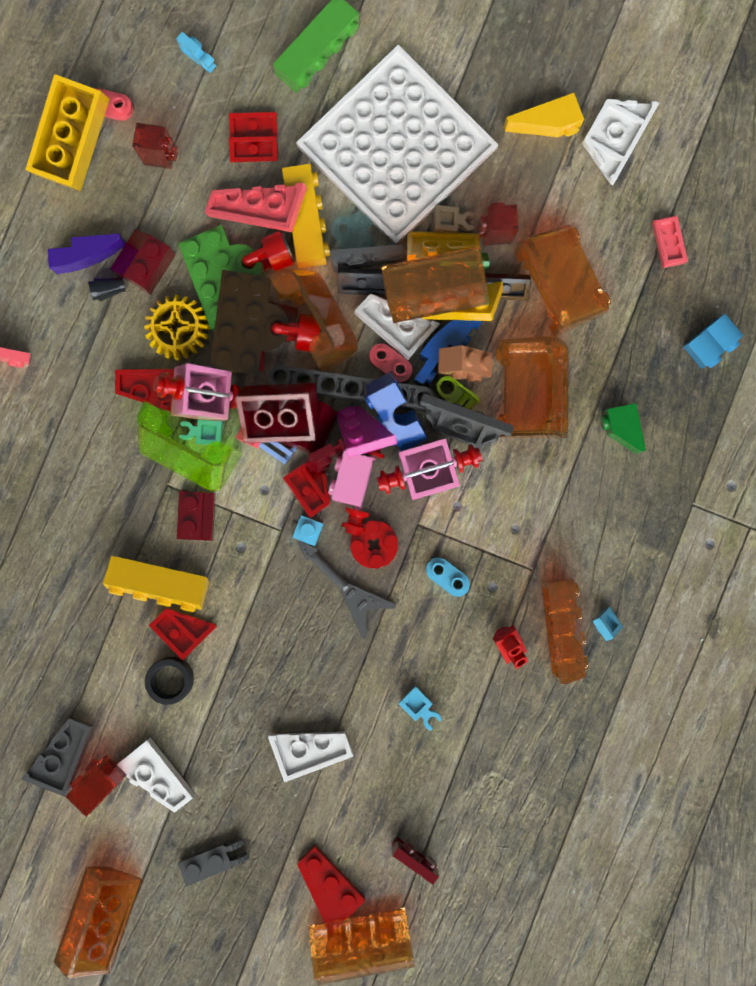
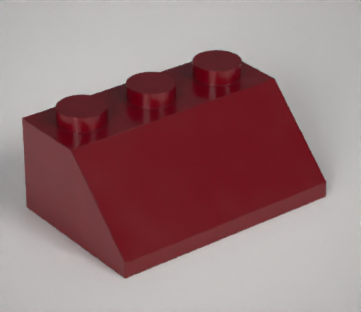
[235,383,319,443]

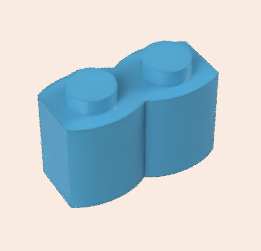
[683,314,744,369]

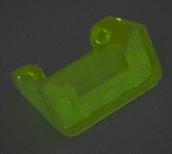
[137,401,242,491]

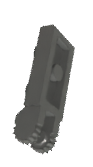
[178,838,250,887]

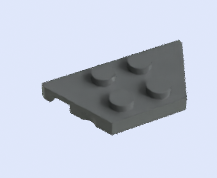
[420,393,514,448]

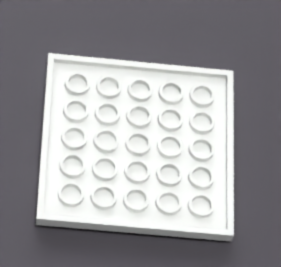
[296,45,498,245]

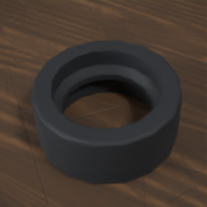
[145,657,194,705]

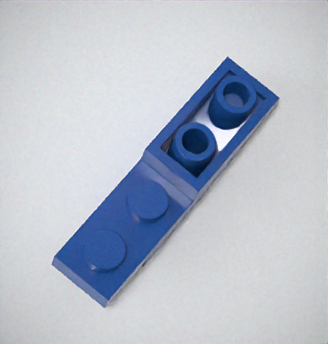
[414,320,483,386]

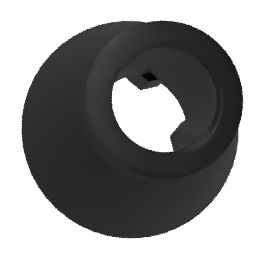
[88,277,126,302]

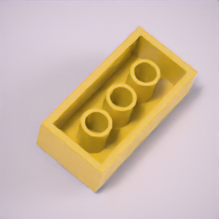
[25,74,110,192]

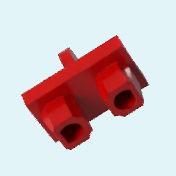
[492,625,529,669]

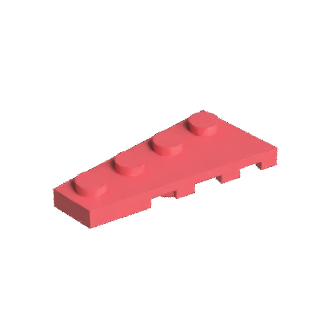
[205,183,307,232]

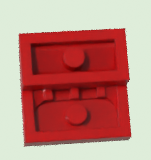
[229,112,278,163]

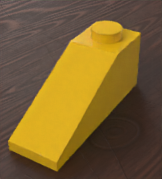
[504,93,584,137]

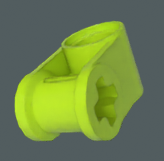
[435,376,481,410]

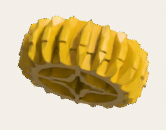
[144,294,210,360]

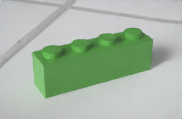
[273,0,359,93]

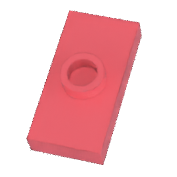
[652,215,688,269]

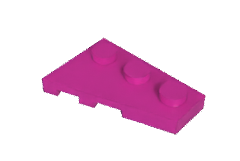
[337,405,397,457]

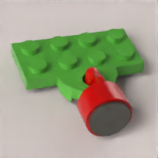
[178,225,296,332]

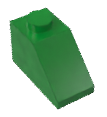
[600,403,646,454]

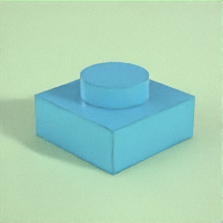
[292,515,324,546]
[592,607,623,641]

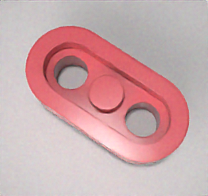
[94,88,133,121]
[370,344,412,383]

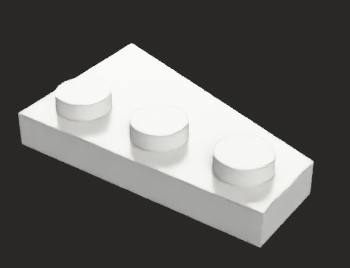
[354,294,440,360]
[111,738,196,813]

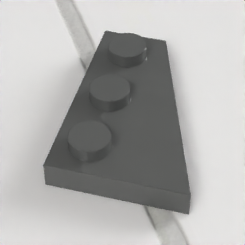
[331,243,405,273]
[21,717,94,797]

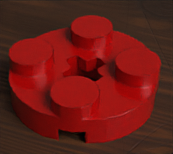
[350,521,398,569]

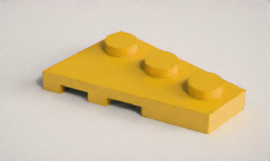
[421,281,504,321]

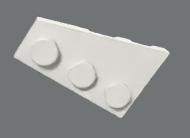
[268,731,354,782]

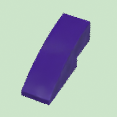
[48,234,126,274]

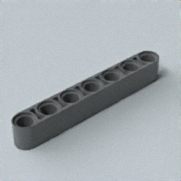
[269,365,435,412]

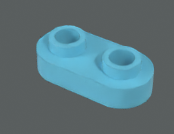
[426,557,470,597]

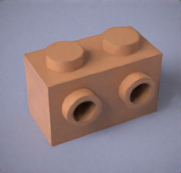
[438,345,493,383]

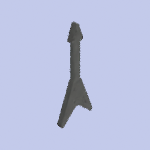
[298,541,396,638]

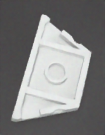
[582,99,659,185]

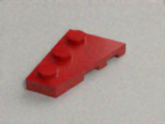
[297,845,366,935]

